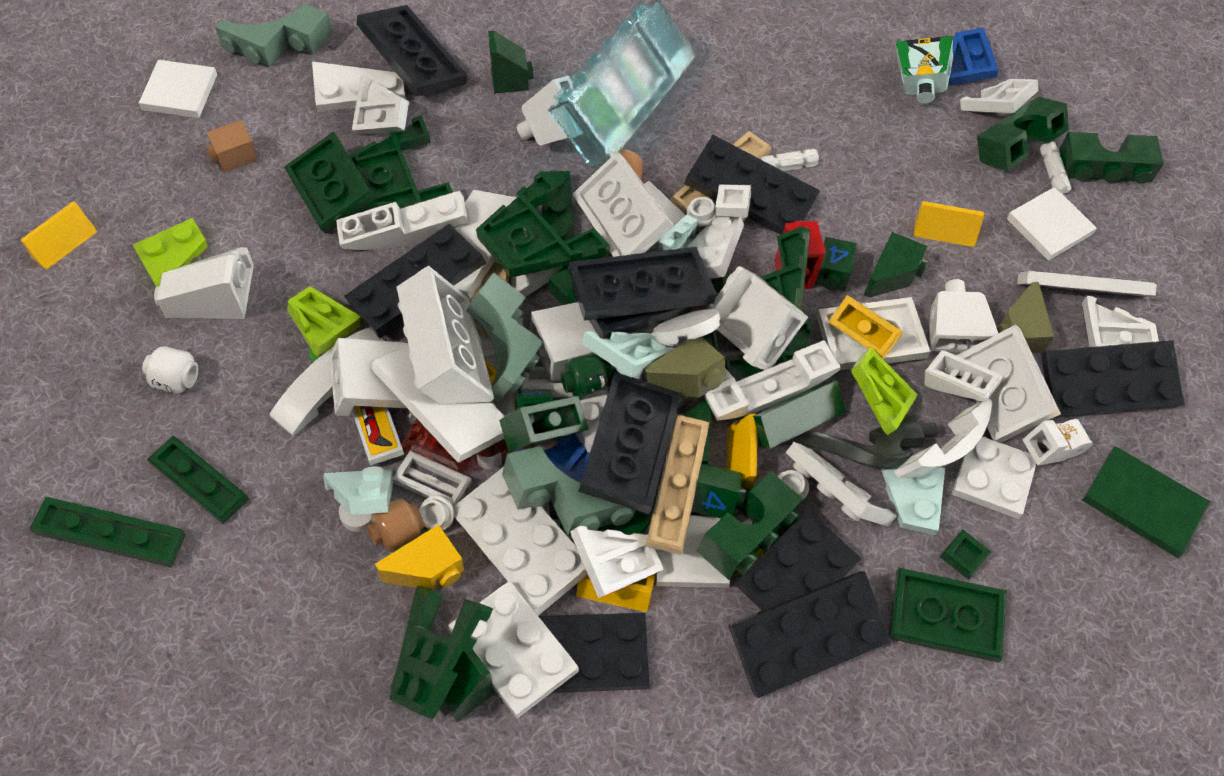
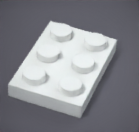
[816,297,931,370]
[956,324,1061,443]
[448,581,579,719]

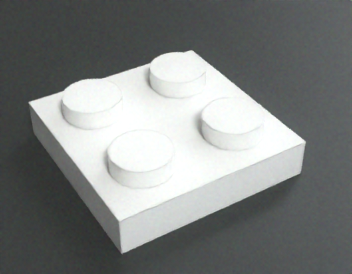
[952,436,1036,519]

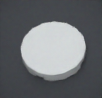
[654,309,722,345]

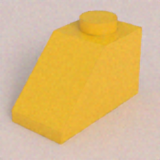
[375,525,464,590]

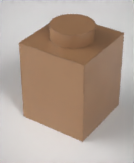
[205,120,258,173]

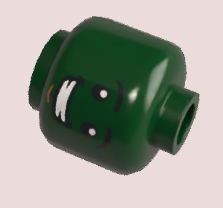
[560,352,614,401]

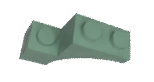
[215,3,332,67]
[466,273,543,401]
[502,446,636,537]

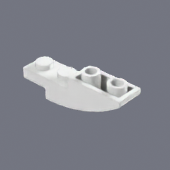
[336,191,468,250]

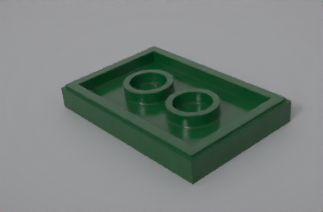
[284,131,376,234]
[1082,446,1211,558]
[889,567,1007,663]

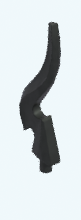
[758,415,938,468]

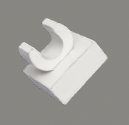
[716,185,751,221]

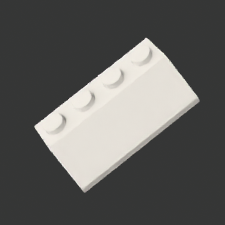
[397,266,495,404]

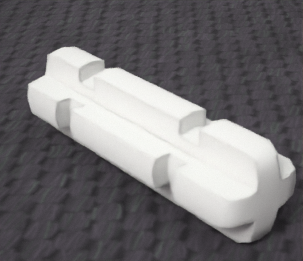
[1040,141,1072,194]
[761,148,819,171]

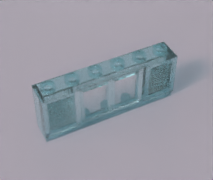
[548,0,696,168]

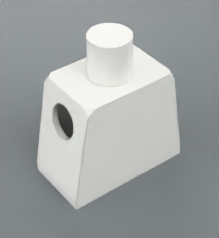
[517,76,593,146]
[928,279,998,352]

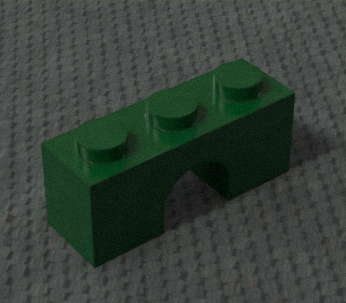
[977,96,1069,171]
[1059,132,1164,183]
[696,471,803,580]

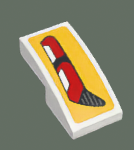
[352,406,404,466]

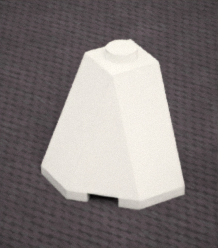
[154,247,254,319]

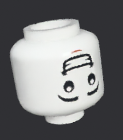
[142,346,198,394]

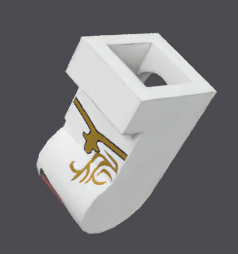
[1022,419,1093,466]

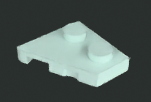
[657,215,698,251]
[581,331,674,378]
[878,465,945,535]
[323,467,393,515]

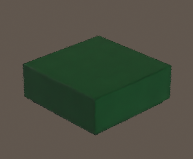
[940,529,992,580]

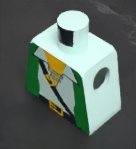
[896,36,953,103]

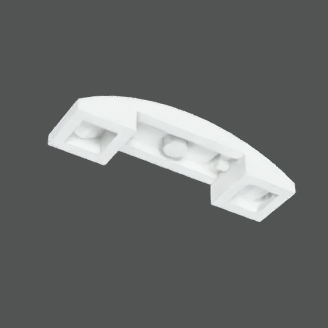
[269,328,384,437]
[704,340,841,421]
[894,398,992,478]

